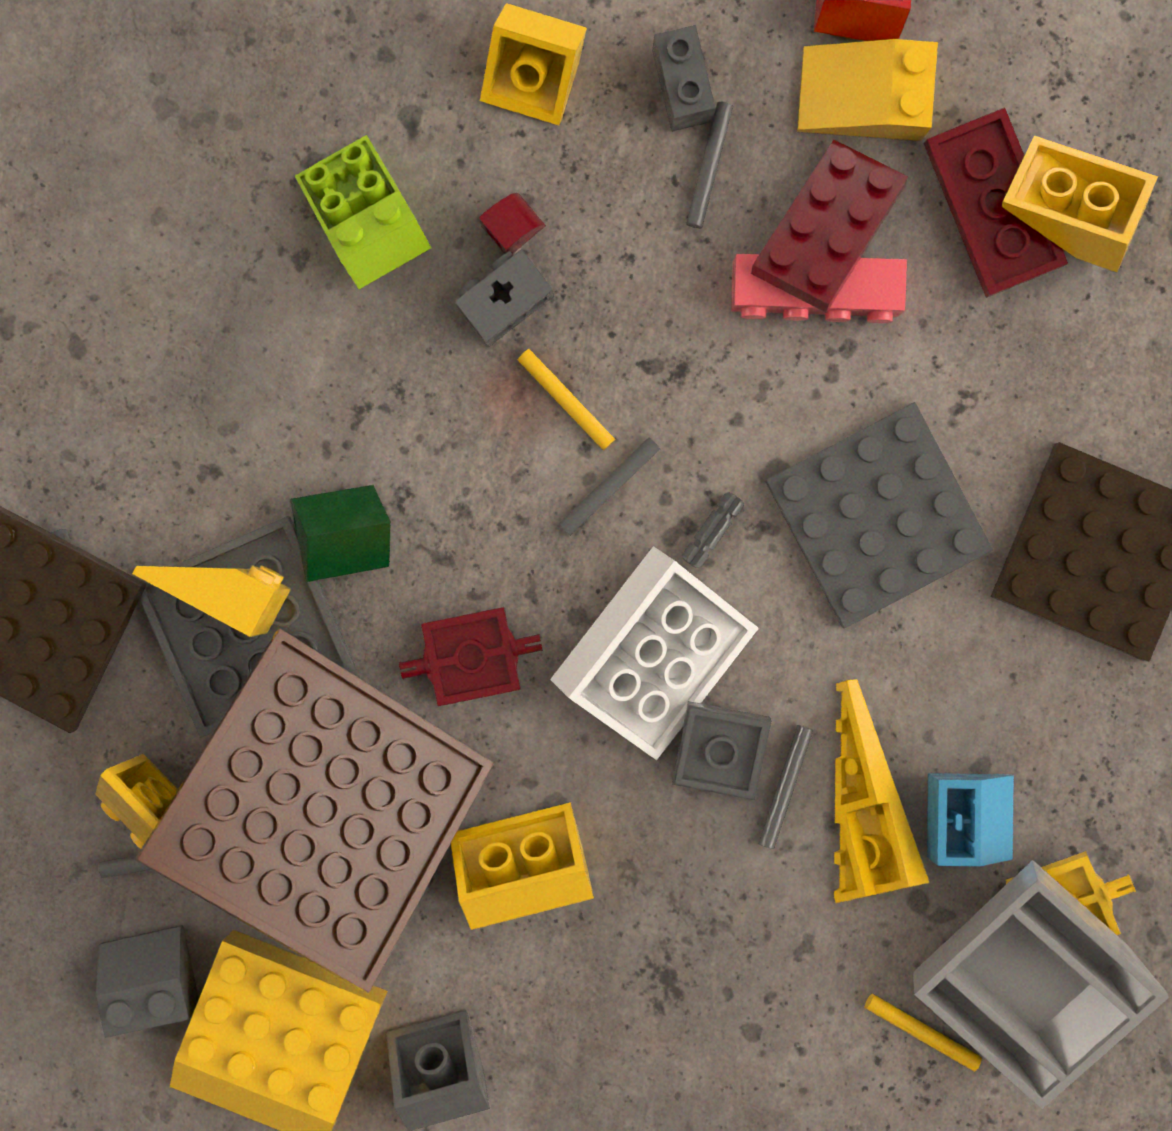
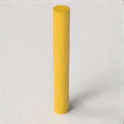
[517,349,615,451]
[864,993,982,1072]

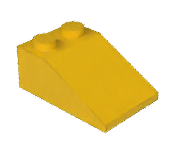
[797,39,938,141]
[1002,136,1158,272]
[132,565,291,637]
[95,754,178,849]

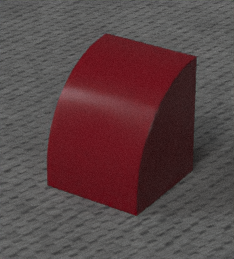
[479,193,546,254]

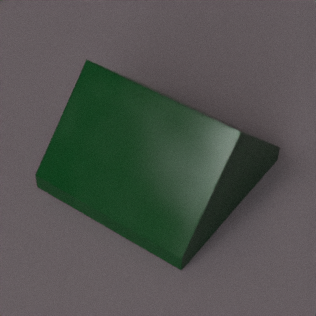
[290,485,391,582]

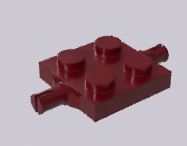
[399,607,543,706]

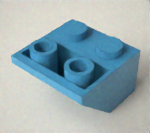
[927,773,1014,866]

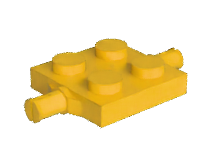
[1006,851,1136,935]

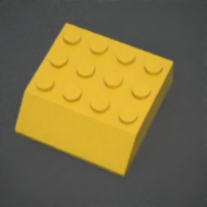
[170,930,388,1131]

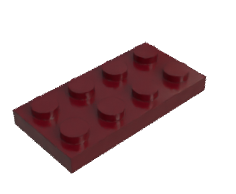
[923,108,1068,298]
[751,140,908,313]

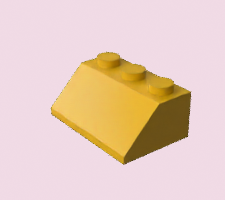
[451,802,594,930]

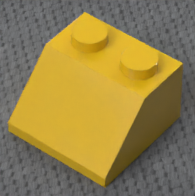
[480,3,587,125]

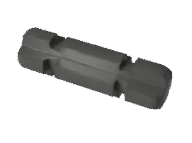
[682,492,744,568]

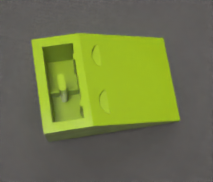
[295,135,432,289]

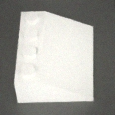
[550,546,759,760]

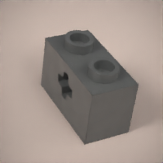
[652,25,716,132]
[455,249,554,347]

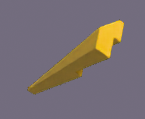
[834,679,930,903]

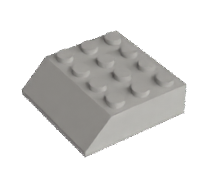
[913,860,1169,1109]

